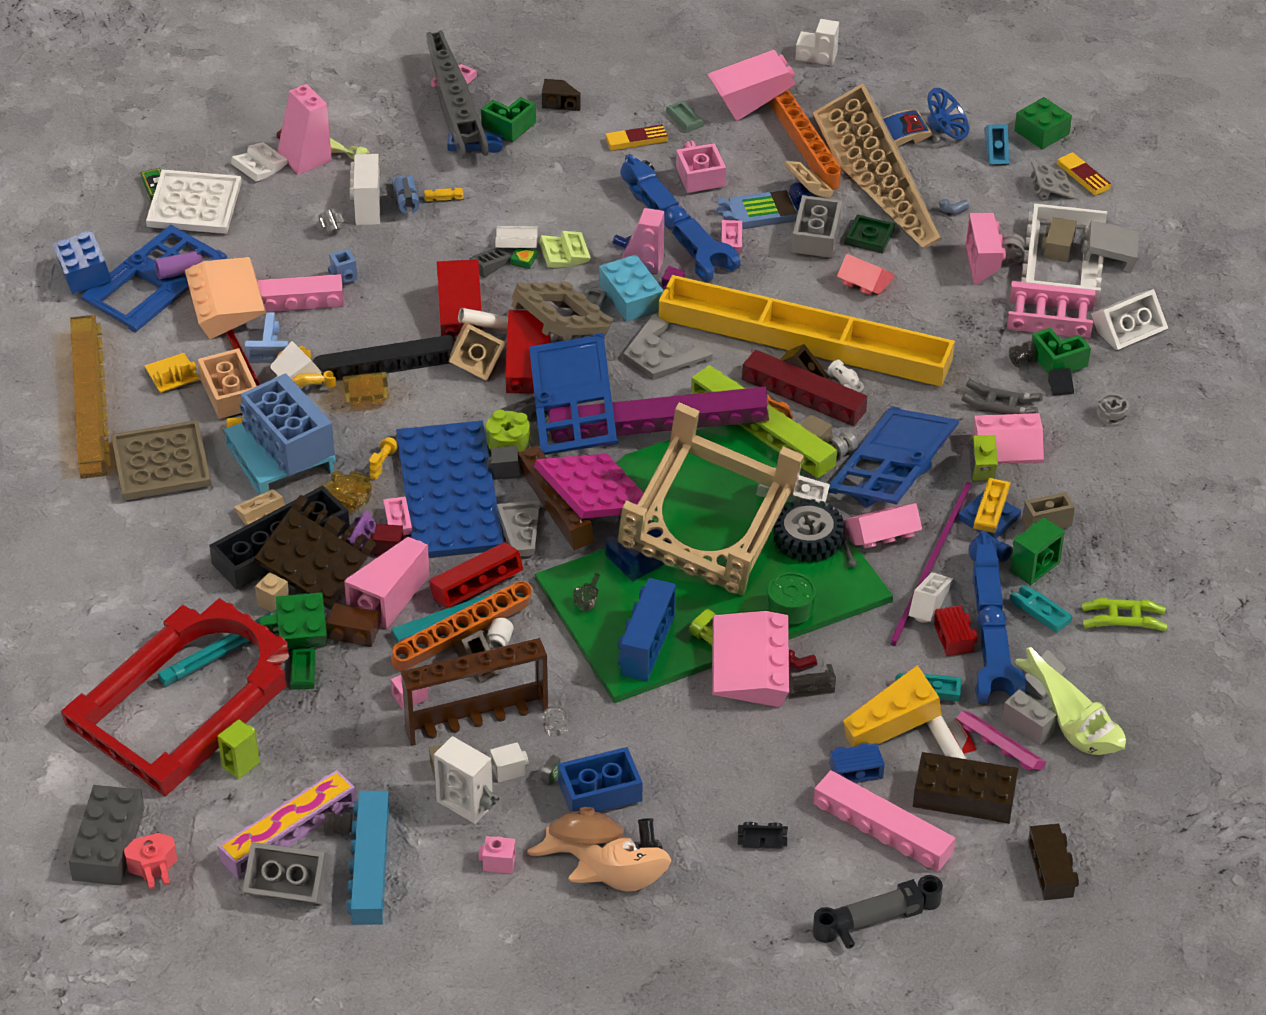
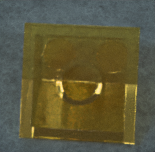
[342,372,389,407]

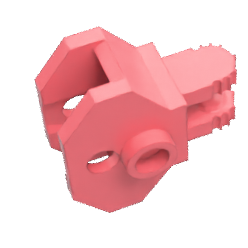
[124,833,177,889]

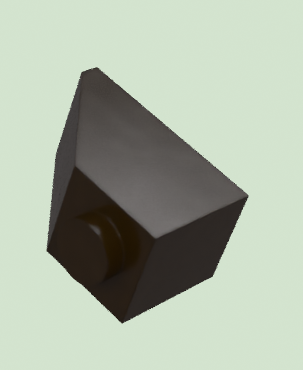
[780,344,829,379]
[452,630,500,683]

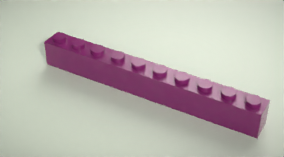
[549,386,769,443]

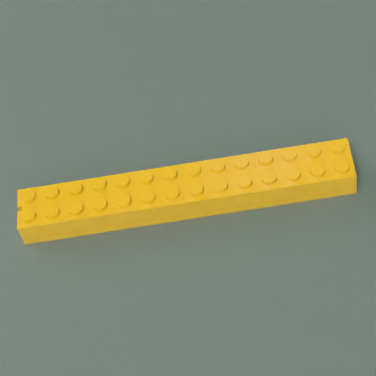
[659,275,955,387]

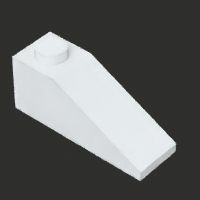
[756,467,830,505]
[909,572,953,623]

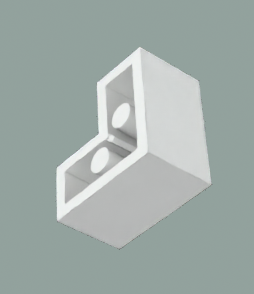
[795,19,839,66]

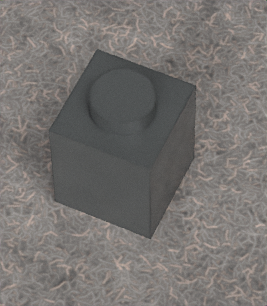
[488,446,520,479]

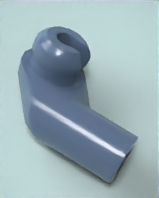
[939,199,969,214]

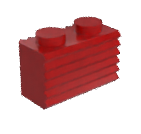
[933,605,978,656]

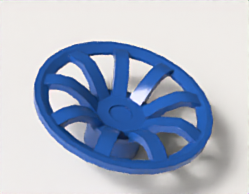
[927,88,969,140]

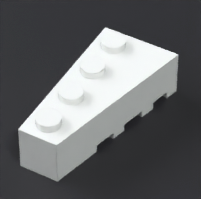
[350,154,380,225]

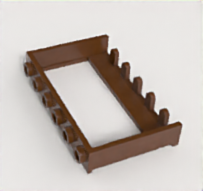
[401,638,548,746]

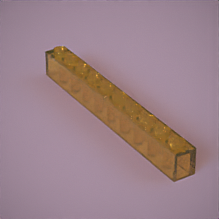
[70,315,111,479]

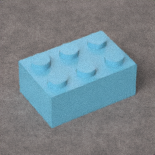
[599,254,664,322]

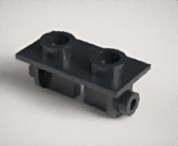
[738,822,788,849]

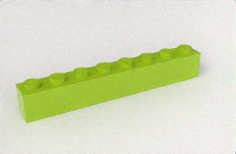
[691,365,837,478]

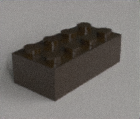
[913,752,1018,824]

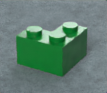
[481,97,536,142]
[1030,328,1091,375]

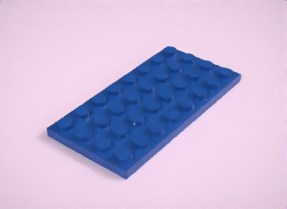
[396,420,504,558]

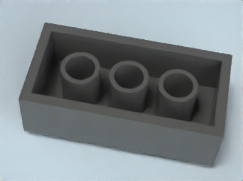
[69,785,145,885]

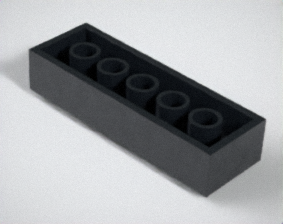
[209,486,350,590]

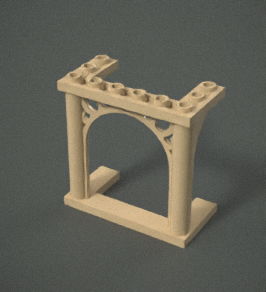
[618,402,804,596]

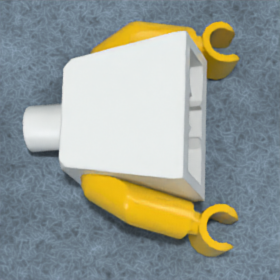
[270,341,336,389]

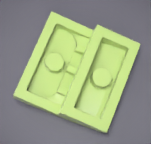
[539,231,591,268]

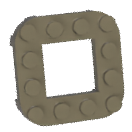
[511,281,613,341]

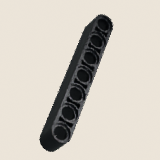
[312,335,456,383]

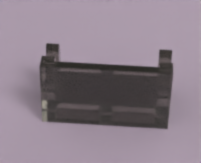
[788,664,836,699]

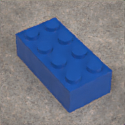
[618,578,676,682]

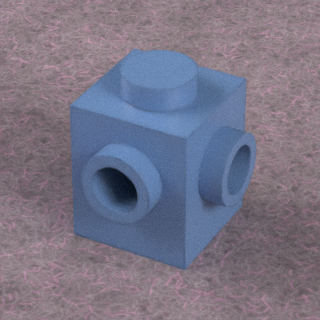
[328,249,358,284]

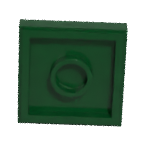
[844,214,896,254]

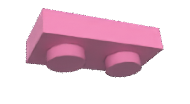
[721,220,742,253]
[383,496,412,535]

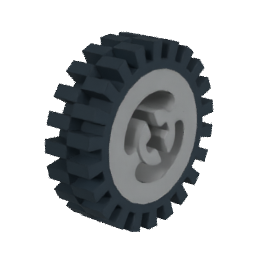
[773,499,844,562]

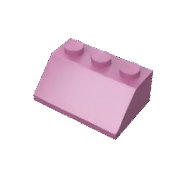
[965,213,1006,285]
[972,413,1044,464]
[843,503,922,549]

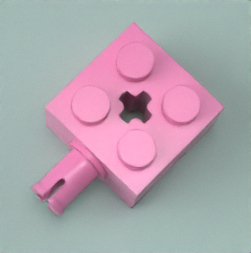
[676,140,726,193]

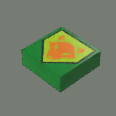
[511,248,537,269]

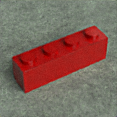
[428,542,524,609]

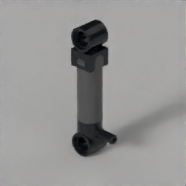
[812,875,943,949]

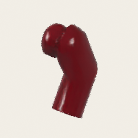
[789,650,817,670]

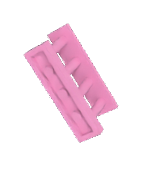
[1007,281,1096,339]

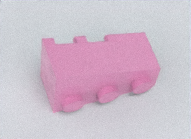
[622,208,664,274]

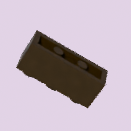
[1028,823,1079,900]

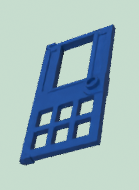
[81,225,227,332]

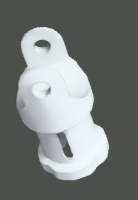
[827,360,864,392]

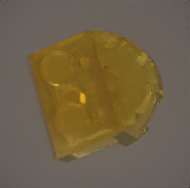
[320,471,373,510]

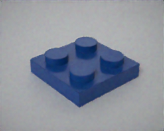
[958,490,1021,539]

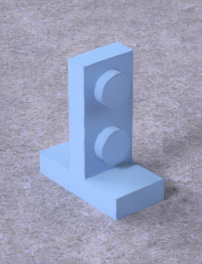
[245,312,288,362]

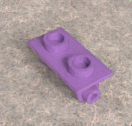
[346,510,376,551]

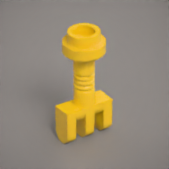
[369,437,397,480]

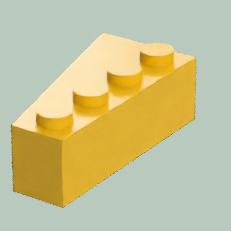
[843,665,942,747]

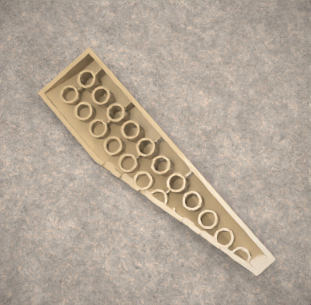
[813,83,942,249]

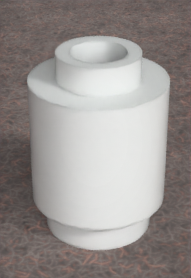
[486,618,514,650]

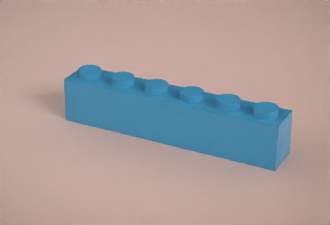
[347,791,390,925]

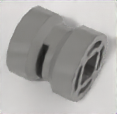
[827,430,858,459]

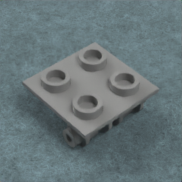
[1030,162,1074,200]

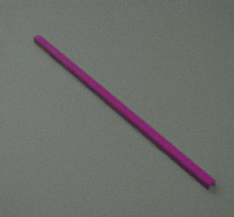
[890,482,972,646]

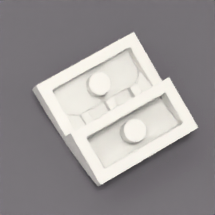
[231,142,288,181]
[495,226,538,248]

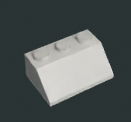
[1091,289,1168,350]

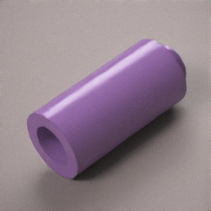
[154,251,203,280]

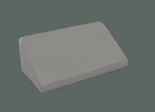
[1025,650,1066,699]

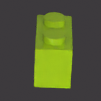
[218,719,260,779]

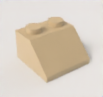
[448,323,506,381]

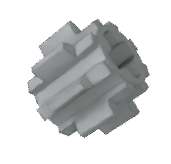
[317,209,344,235]

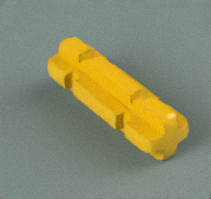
[424,188,463,202]

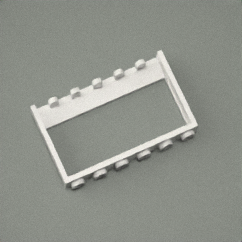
[1021,204,1107,306]

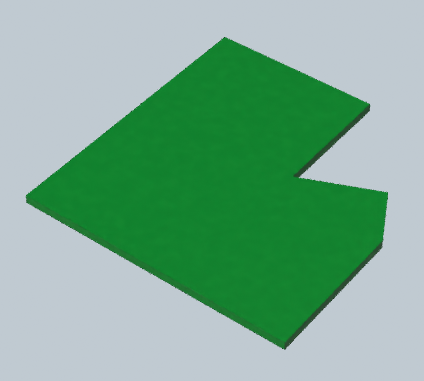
[535,424,893,703]

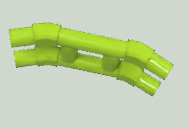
[1082,598,1167,632]

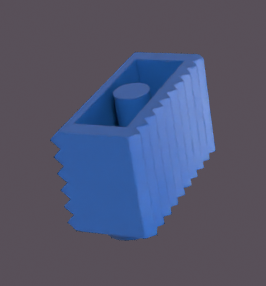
[829,743,885,783]

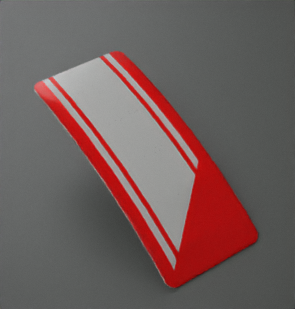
[945,718,976,754]

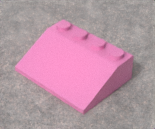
[712,611,789,708]

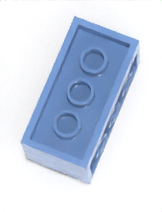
[240,373,335,476]

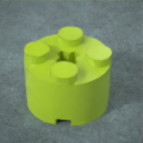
[486,409,530,452]

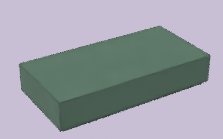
[666,101,703,133]

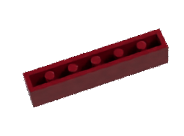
[742,349,868,426]

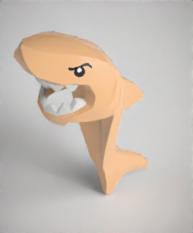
[527,825,671,892]

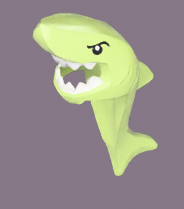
[1015,647,1126,755]

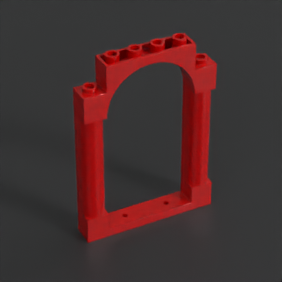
[61,598,289,797]

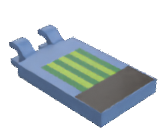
[717,190,798,228]

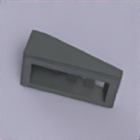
[469,247,513,278]

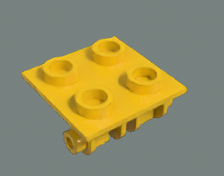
[144,353,200,393]

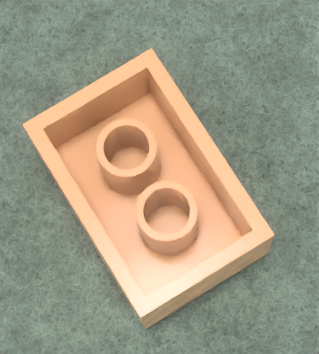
[198,348,257,419]

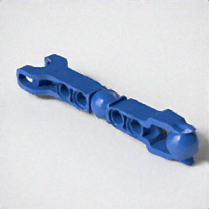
[620,154,740,282]
[968,531,1026,704]

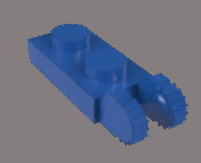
[447,133,503,153]

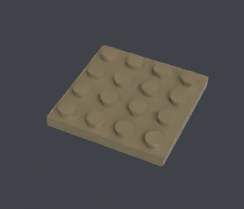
[111,420,212,500]

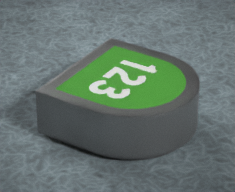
[541,755,561,785]

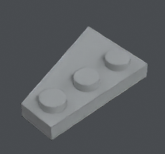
[496,500,540,556]

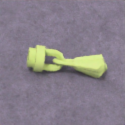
[330,138,370,159]

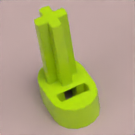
[689,609,716,645]

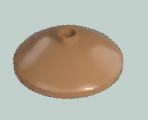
[549,807,623,844]

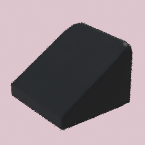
[1048,368,1074,396]

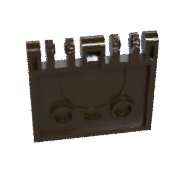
[253,495,377,611]

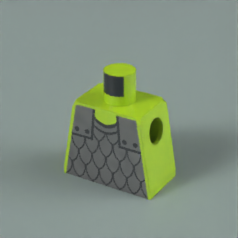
[968,435,998,481]

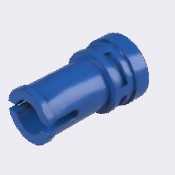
[988,533,1013,562]

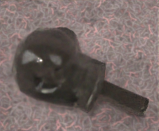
[573,573,600,611]

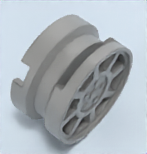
[1002,233,1025,265]
[1097,393,1129,427]

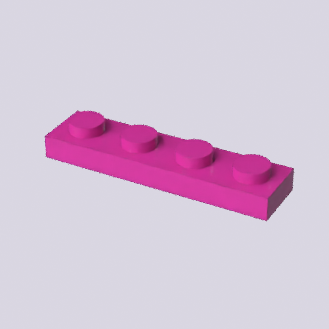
[957,710,1046,771]

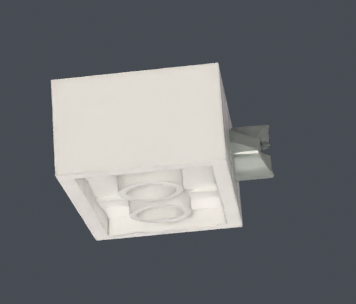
[434,736,500,824]

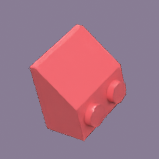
[837,253,895,295]

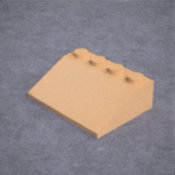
[185,257,266,340]

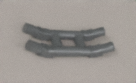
[961,379,1043,414]

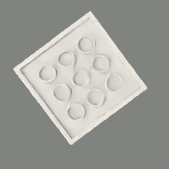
[146,170,241,234]

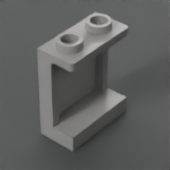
[1081,220,1138,273]

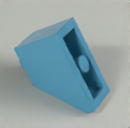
[984,124,1009,165]

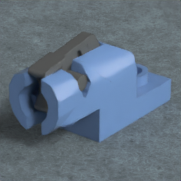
[392,175,419,214]

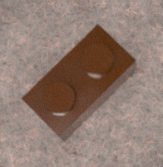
[326,603,380,647]

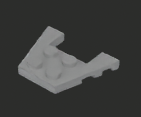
[624,314,713,380]

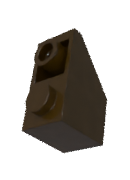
[542,79,581,111]

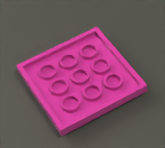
[534,453,644,519]

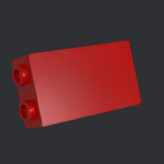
[437,259,483,337]
[505,310,551,394]

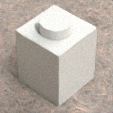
[490,742,529,783]

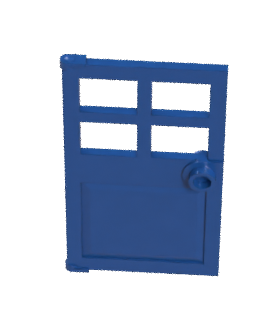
[529,333,618,455]
[828,406,959,505]

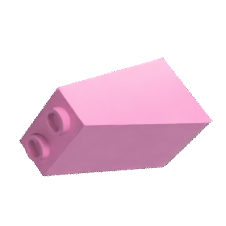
[708,50,796,121]
[277,84,332,175]
[344,537,430,629]

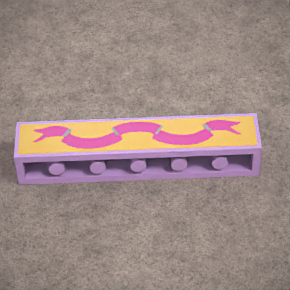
[218,770,356,879]

